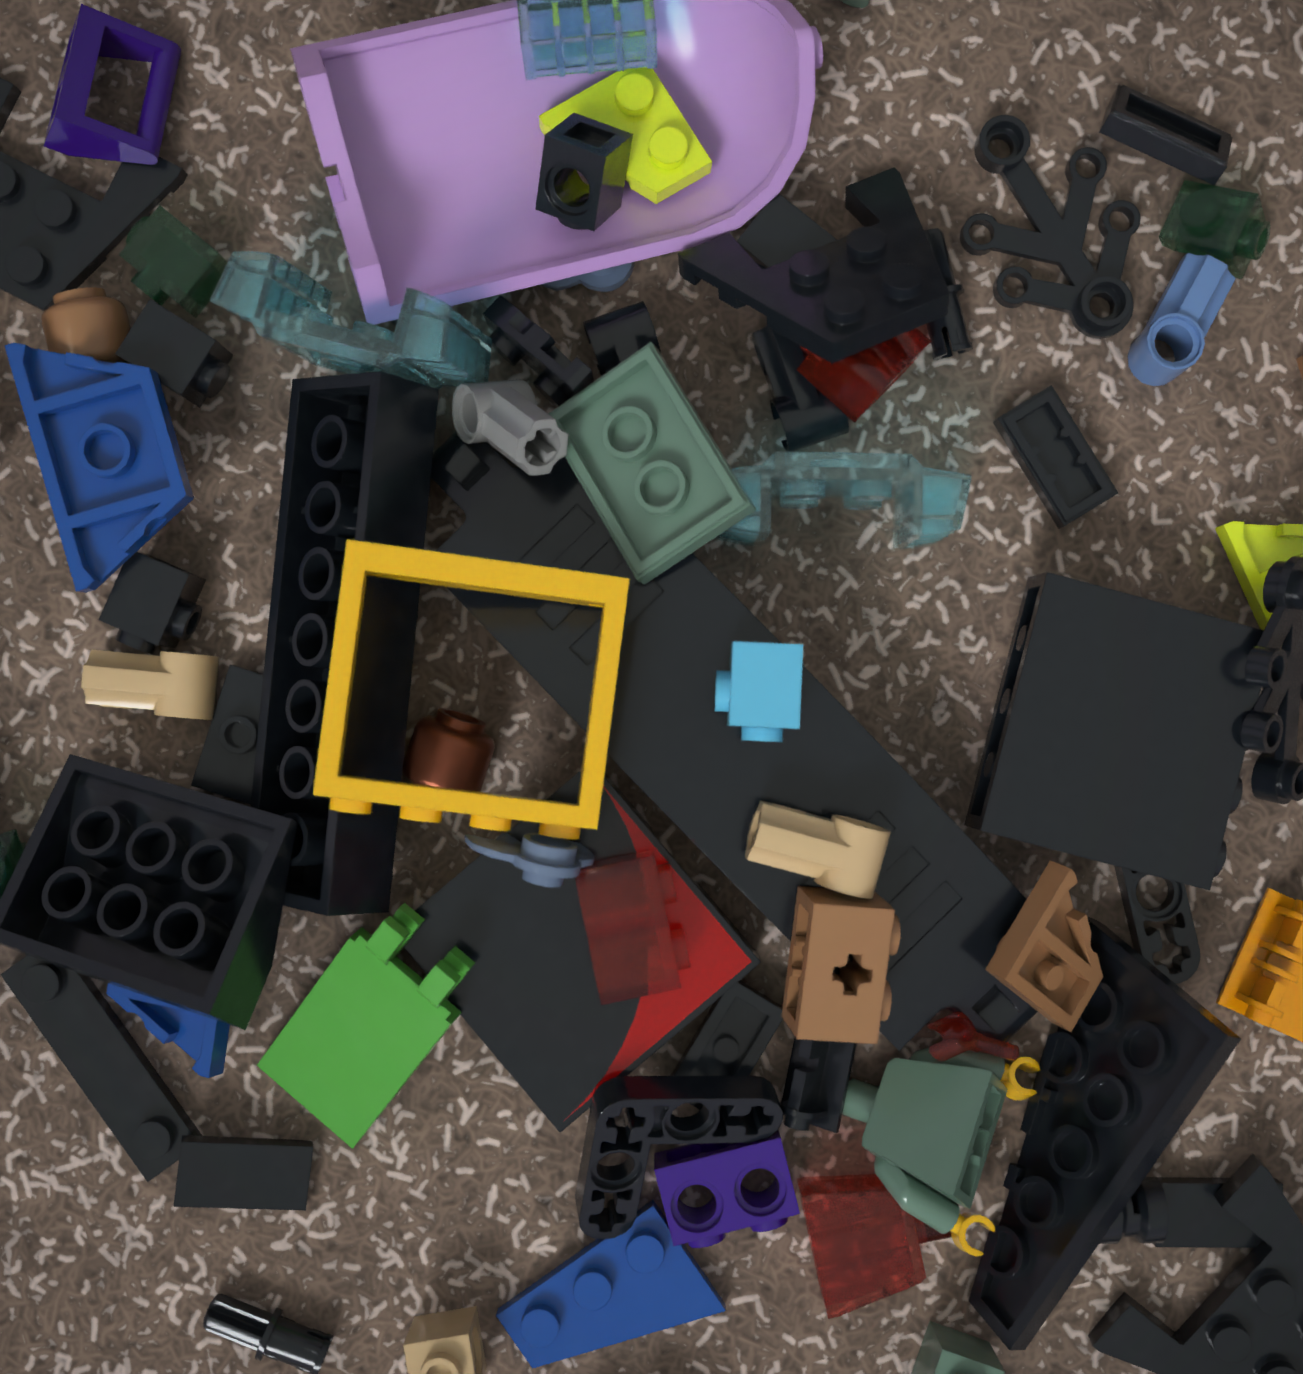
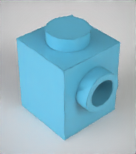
[715,641,803,742]

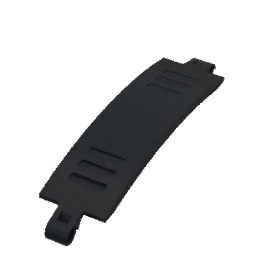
[431,431,1038,1054]

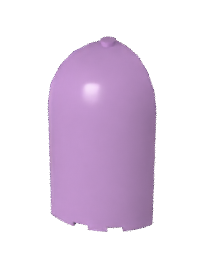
[290,0,823,326]

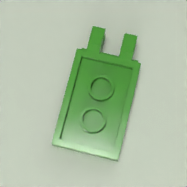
[257,903,475,1149]

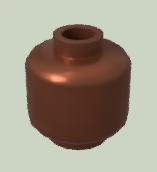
[402,708,495,792]

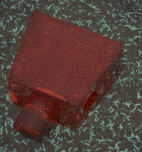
[796,1174,951,1319]

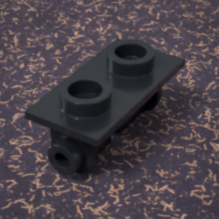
[781,1037,857,1133]

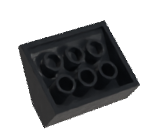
[0,754,297,1030]

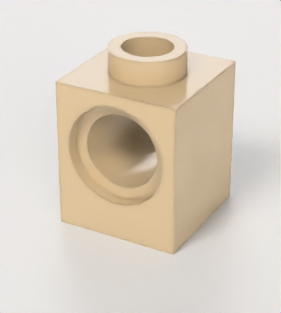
[403,1306,487,1374]

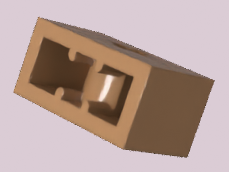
[781,886,901,1044]

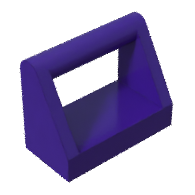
[44,4,181,165]

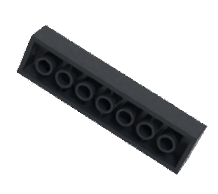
[250,371,439,916]

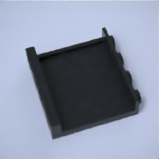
[964,572,1264,891]

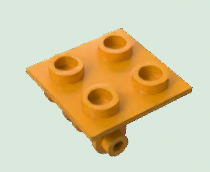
[1216,887,1303,1042]

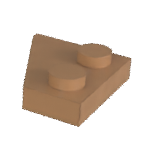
[985,860,1103,1032]

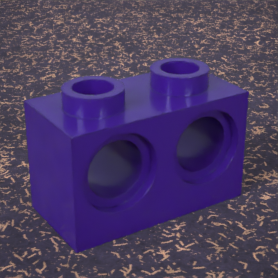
[654,1130,800,1248]

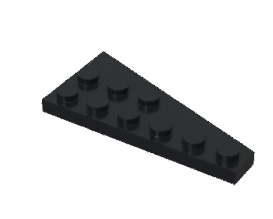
[968,917,1242,1351]

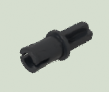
[924,228,973,360]
[203,1294,334,1374]

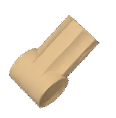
[81,650,219,720]
[745,800,891,899]

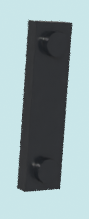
[0,955,202,1182]

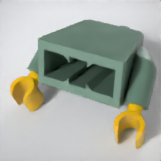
[842,1040,1040,1257]

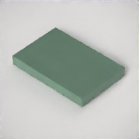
[549,342,757,585]

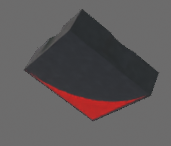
[404,770,761,1133]

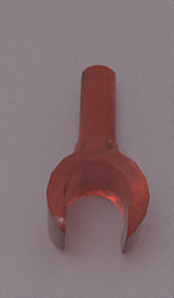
[927,1012,1019,1061]

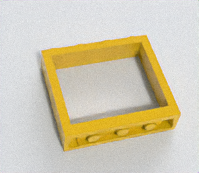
[313,539,630,840]

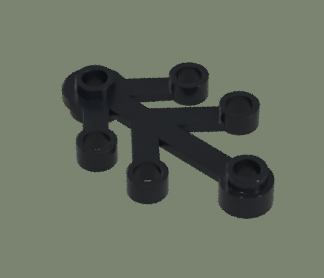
[960,115,1141,339]
[1241,556,1303,804]

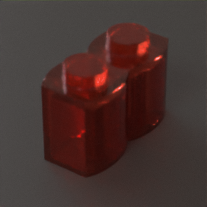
[797,328,932,423]
[575,850,691,1005]

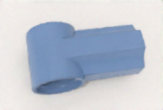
[1128,253,1236,386]

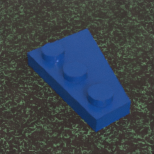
[496,1200,726,1369]

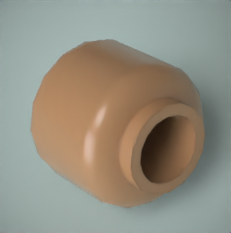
[41,287,131,364]

